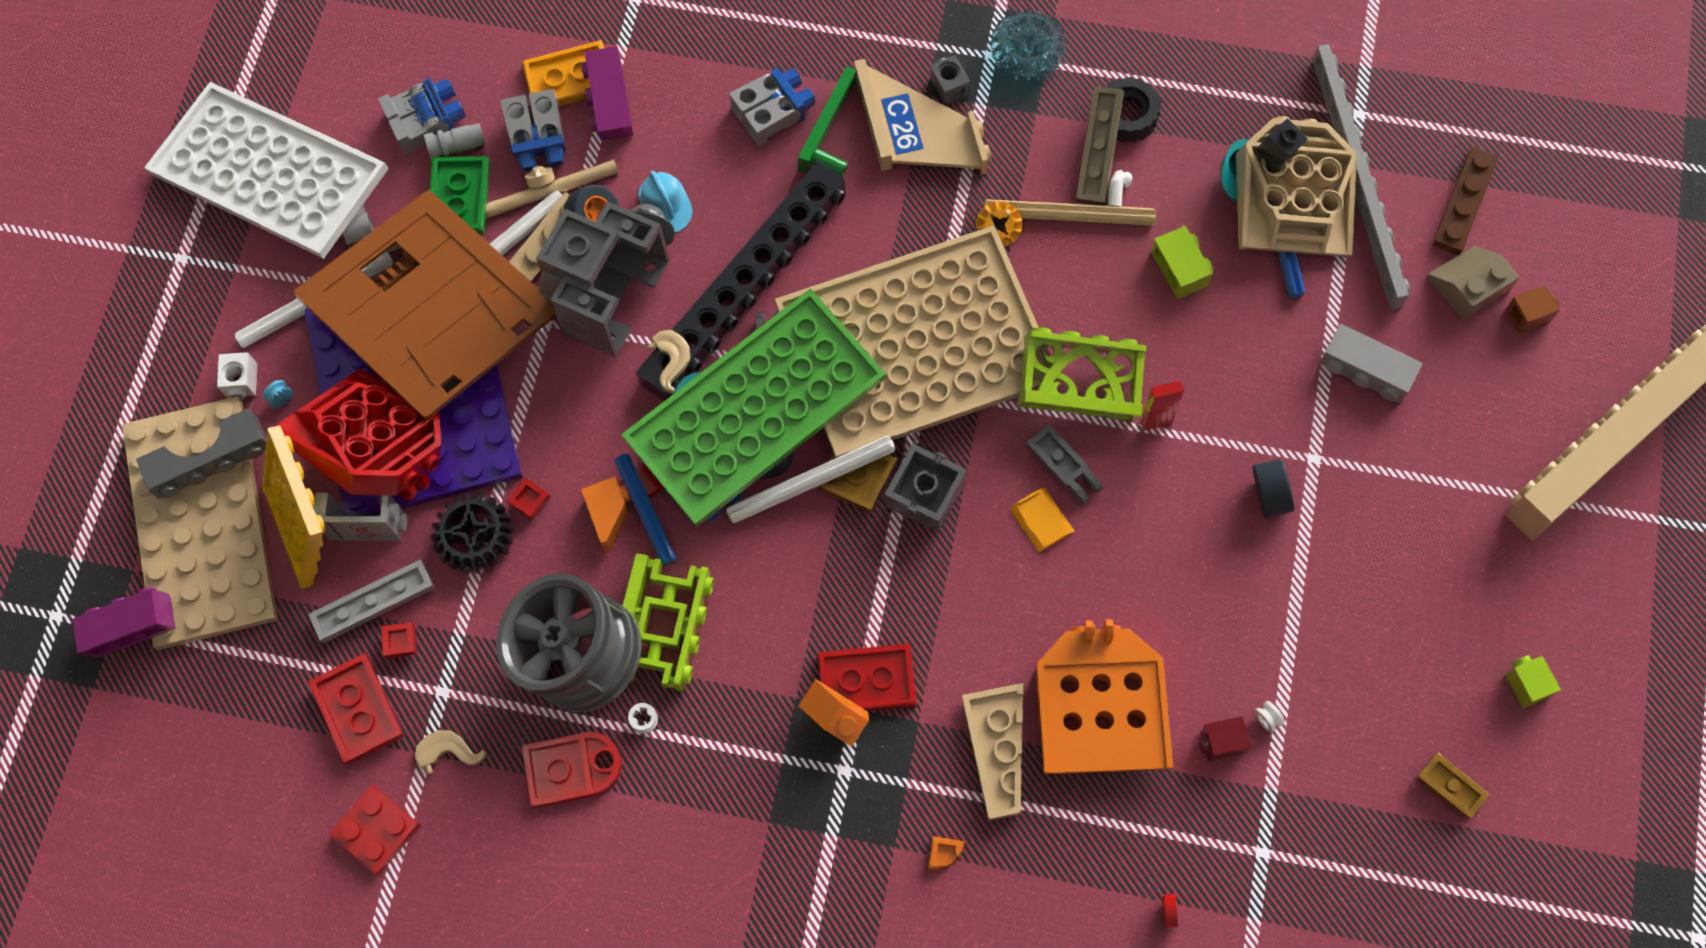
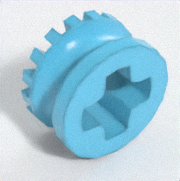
[263,380,294,409]

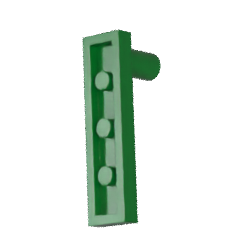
[797,66,857,177]

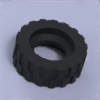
[1106,77,1161,143]

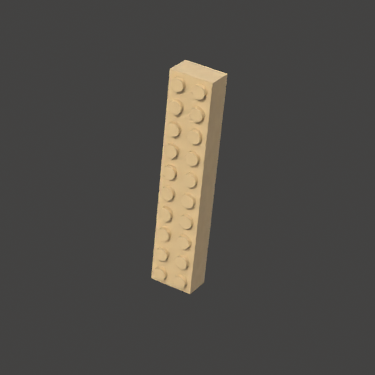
[1506,323,1706,541]

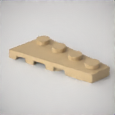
[962,683,1023,821]

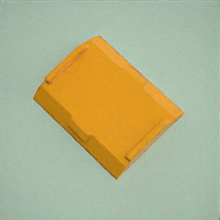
[1009,488,1075,553]

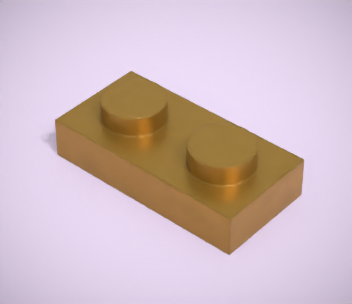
[1416,752,1490,821]

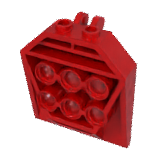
[274,368,441,501]

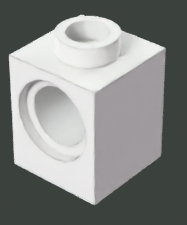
[217,352,258,400]

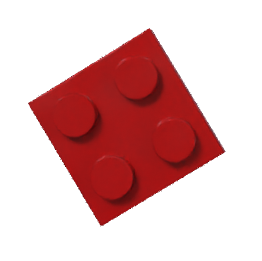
[329,785,421,875]

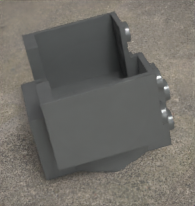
[536,201,670,357]

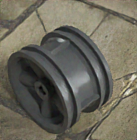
[496,574,641,713]

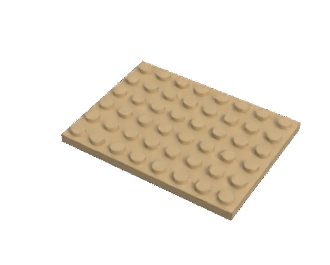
[775,225,1060,458]

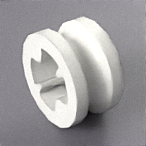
[1254,701,1285,733]
[628,703,658,734]

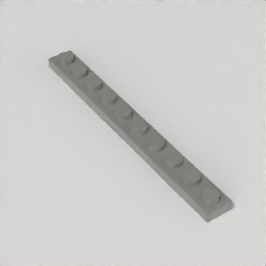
[1312,44,1410,310]

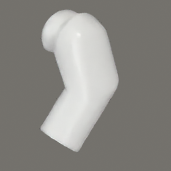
[1107,170,1132,207]

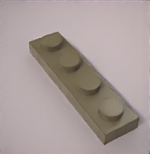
[1076,87,1124,204]

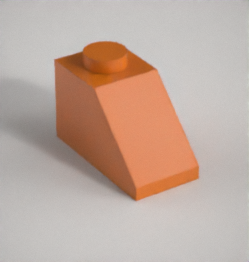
[581,477,631,552]
[798,679,869,747]

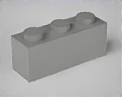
[1319,323,1423,403]

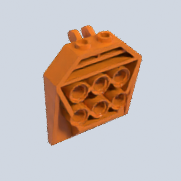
[1035,619,1173,774]

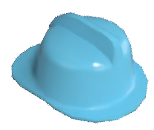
[638,170,693,233]

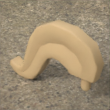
[647,330,690,394]
[415,730,487,774]

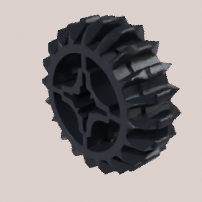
[431,493,514,574]

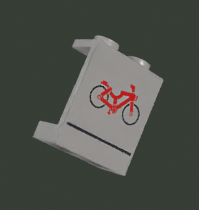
[314,493,407,541]

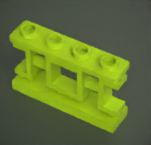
[623,553,714,692]

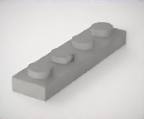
[308,559,435,644]

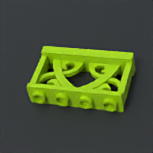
[1018,327,1146,421]

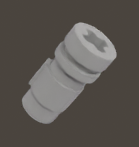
[424,123,486,162]

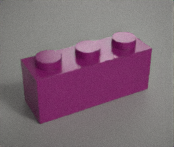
[581,46,634,141]
[73,587,176,658]

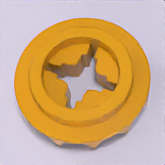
[976,201,1022,247]

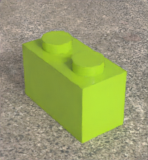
[1151,226,1213,299]

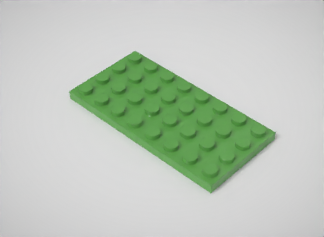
[621,288,887,527]

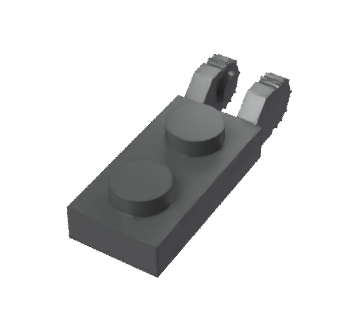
[1026,425,1103,504]

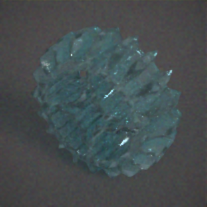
[990,7,1066,82]

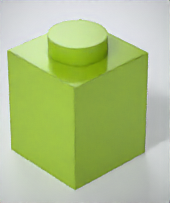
[1505,655,1561,709]

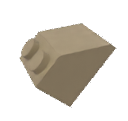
[1427,245,1520,321]

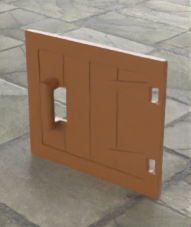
[294,190,556,420]

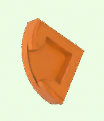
[928,836,965,870]

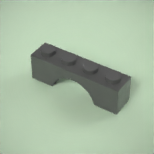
[136,408,267,499]

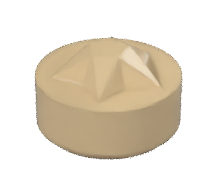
[525,166,555,188]

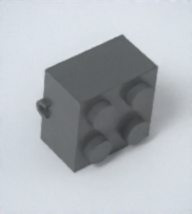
[884,443,967,533]

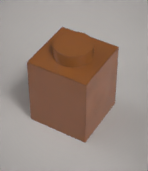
[1506,285,1560,334]

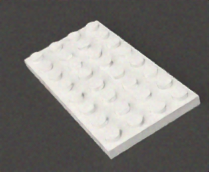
[144,82,389,259]

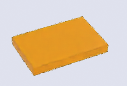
[522,40,604,106]

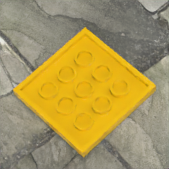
[261,426,325,589]

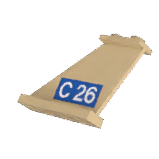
[854,59,991,174]

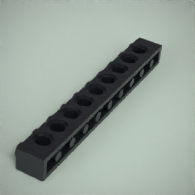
[636,161,846,401]

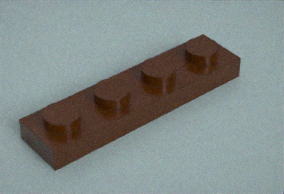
[1432,146,1499,255]

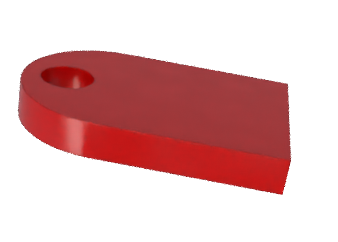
[522,732,622,809]

